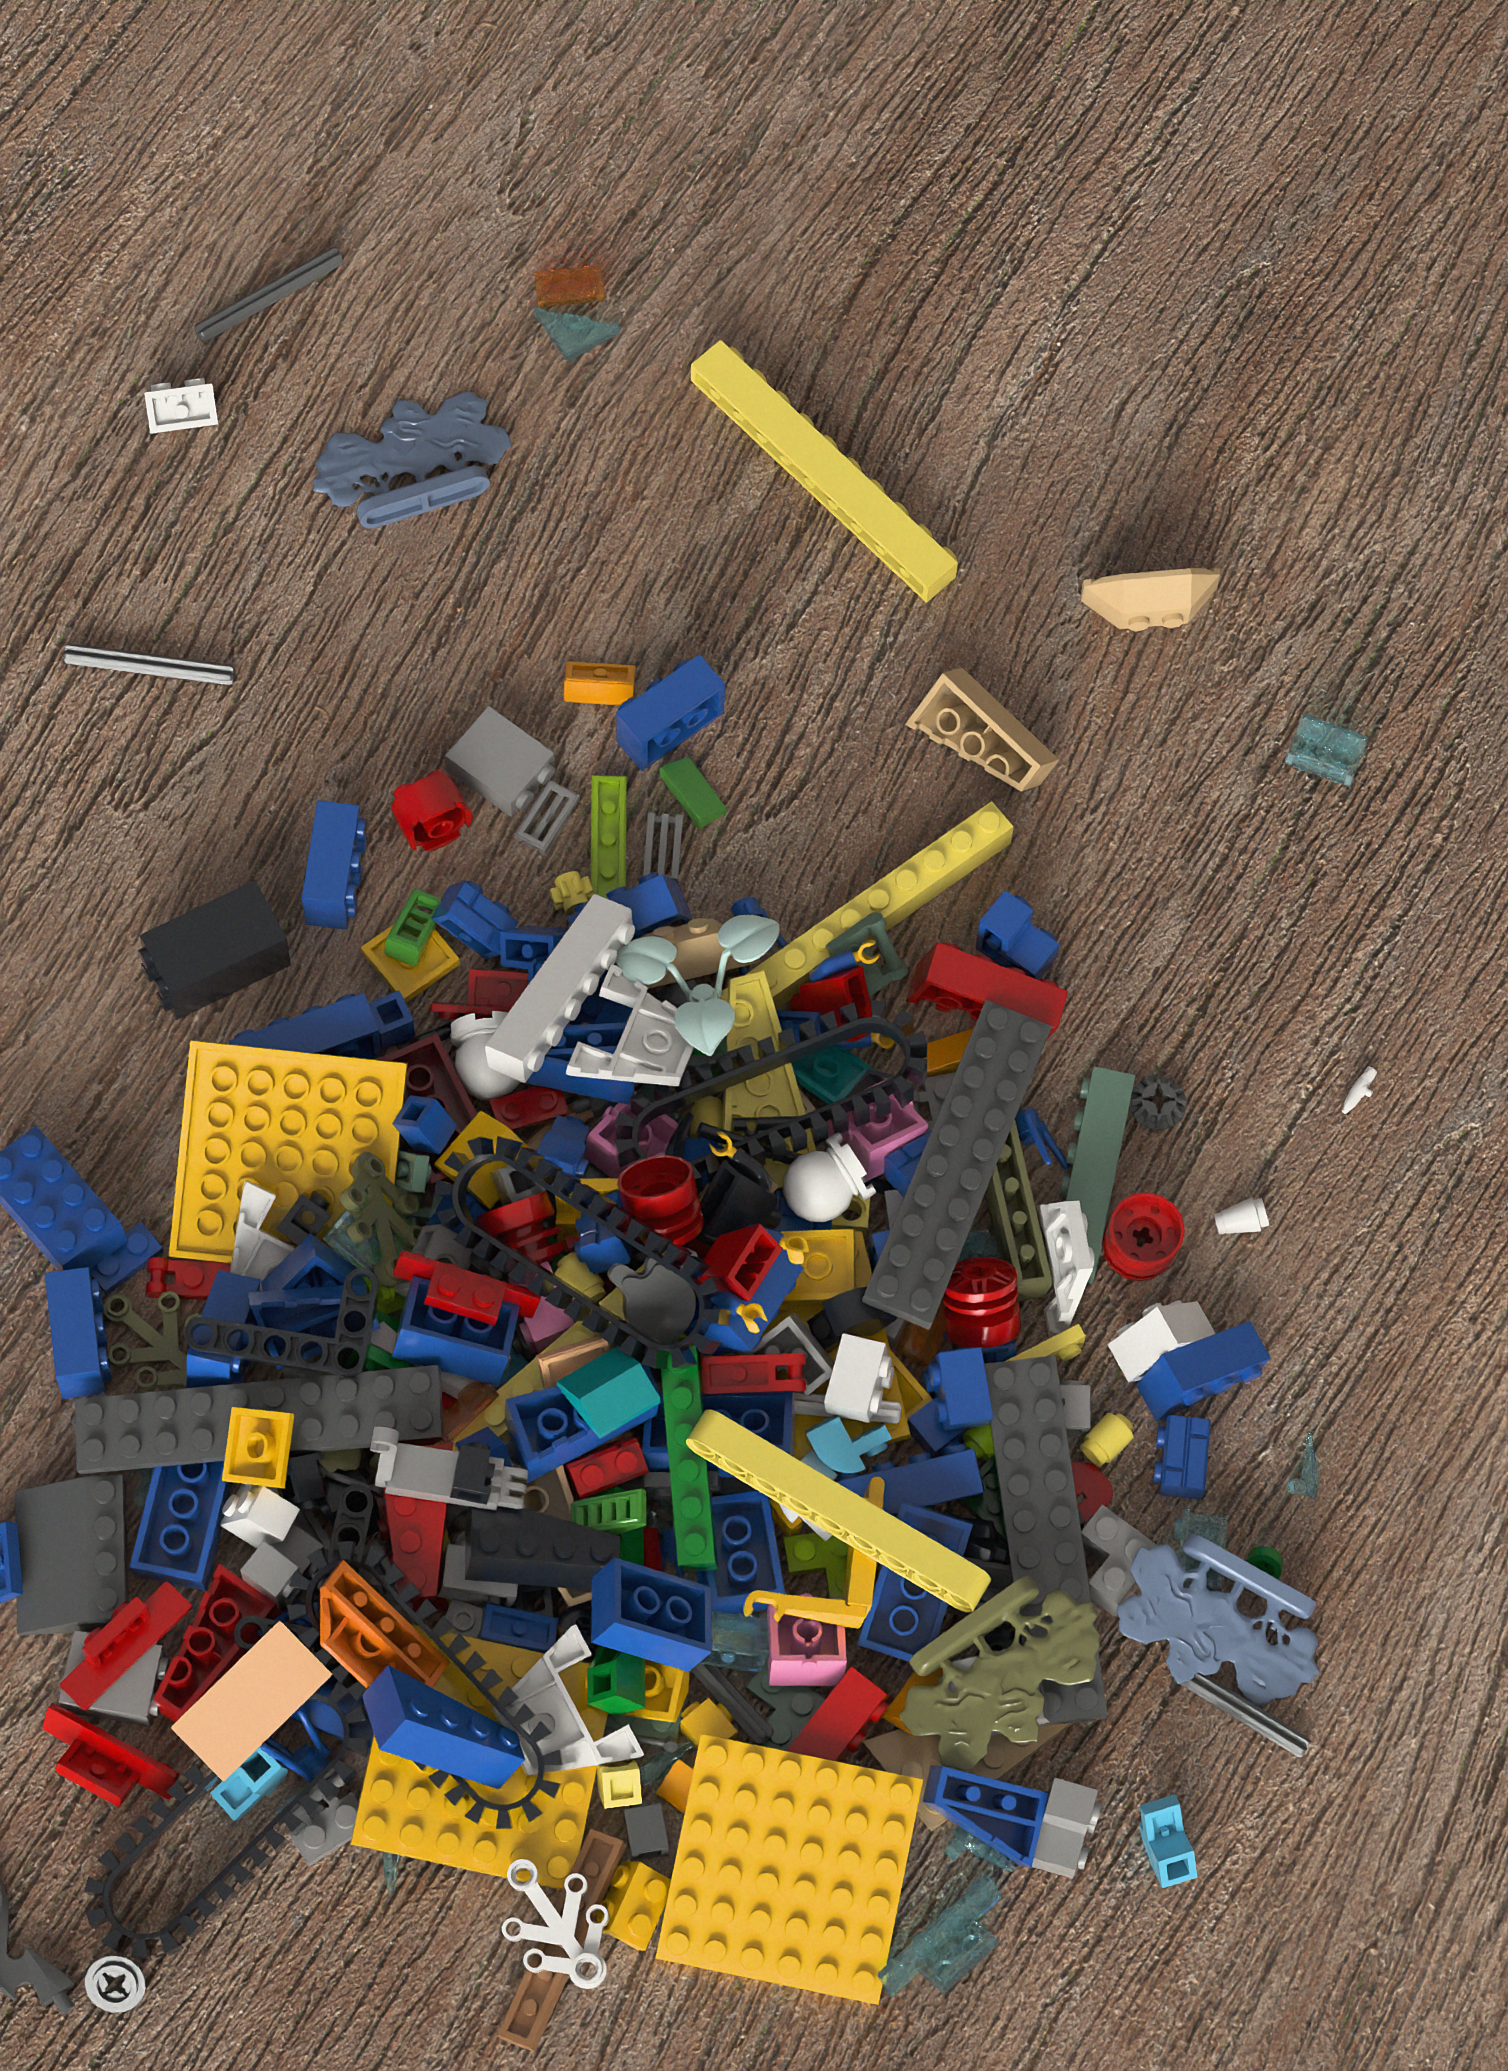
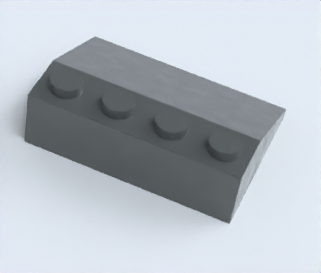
[15,1475,129,1636]

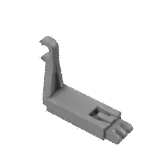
[370,1427,528,1510]

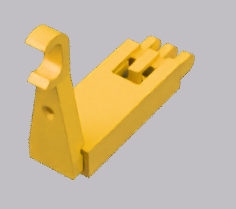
[743,1477,885,1629]

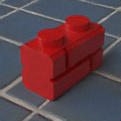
[563,1436,649,1499]

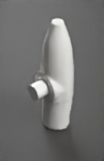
[1342,1066,1377,1114]

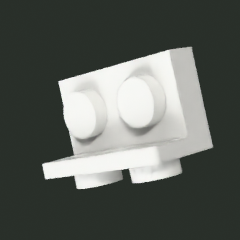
[144,378,218,434]

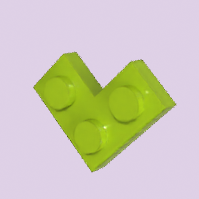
[783,1533,849,1599]

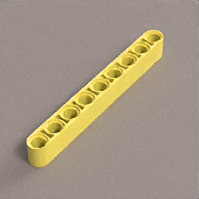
[686,1409,991,1613]

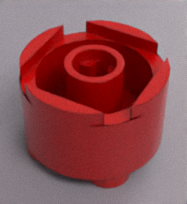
[391,769,473,851]

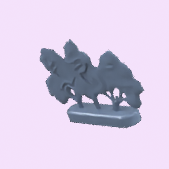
[312,391,512,529]
[1117,1533,1320,1706]

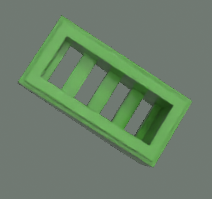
[384,888,441,966]
[571,1489,646,1535]

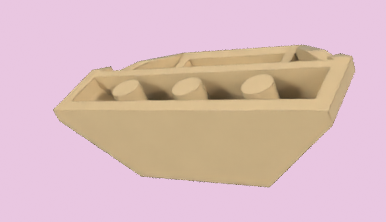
[1080,568,1220,631]
[641,918,761,989]

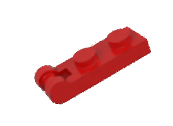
[145,1257,231,1300]
[702,1353,807,1395]

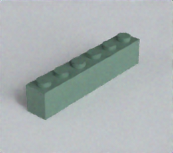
[1047,1066,1135,1285]

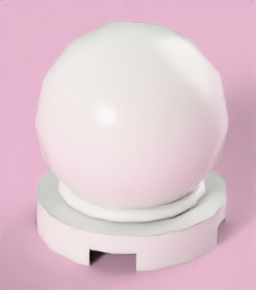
[450,1011,521,1101]
[783,1132,876,1222]

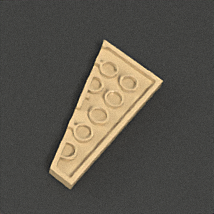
[862,1694,1107,1832]

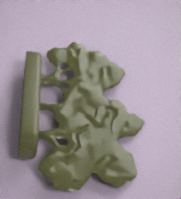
[899,1575,1101,1772]

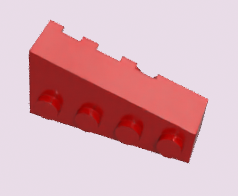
[906,942,1068,1039]
[379,1442,455,1603]
[153,1564,281,1724]
[786,1666,894,1762]

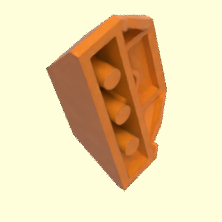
[320,1560,450,1689]

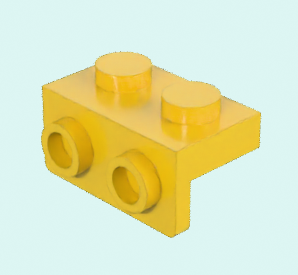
[595,1861,671,1951]

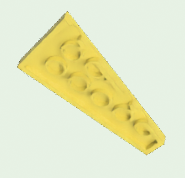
[721,971,816,1190]

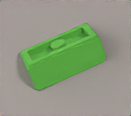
[660,757,728,830]

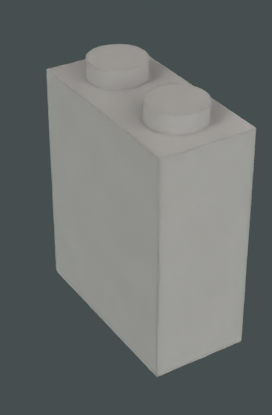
[445,706,556,817]
[59,1630,170,1726]

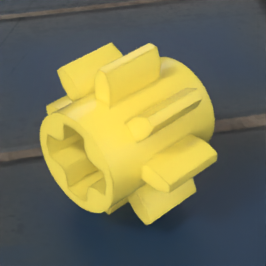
[549,871,594,915]

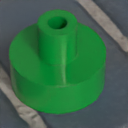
[1246,1546,1283,1579]

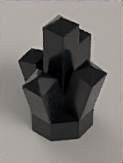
[947,1512,1009,1562]

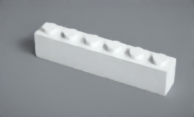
[485,894,635,1083]

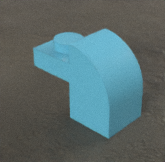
[805,1415,892,1473]
[210,1747,288,1822]
[1139,1794,1198,1888]

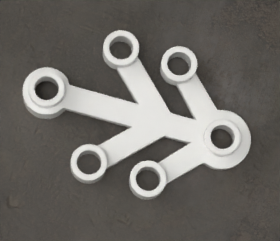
[502,1859,609,1989]

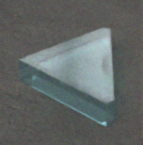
[534,307,620,362]

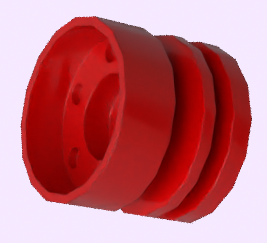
[617,1155,704,1245]
[476,1190,569,1273]
[1101,1192,1185,1282]
[943,1257,1021,1349]

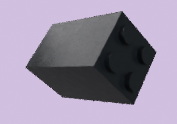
[138,880,291,1020]

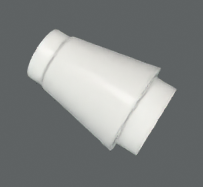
[1214,1197,1269,1235]

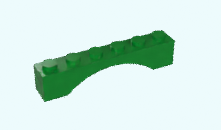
[661,1345,719,1573]
[586,1486,645,1716]

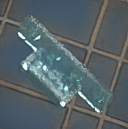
[877,1875,1001,1997]

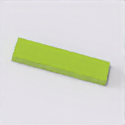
[591,775,627,899]

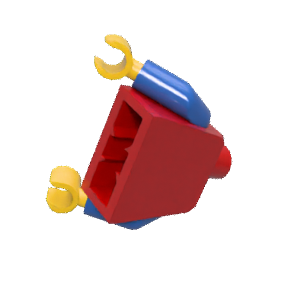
[790,940,895,1050]
[698,1224,809,1333]

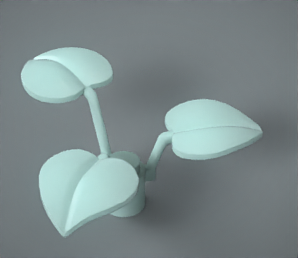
[615,915,780,1056]

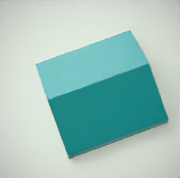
[791,1045,874,1104]
[556,1346,661,1439]

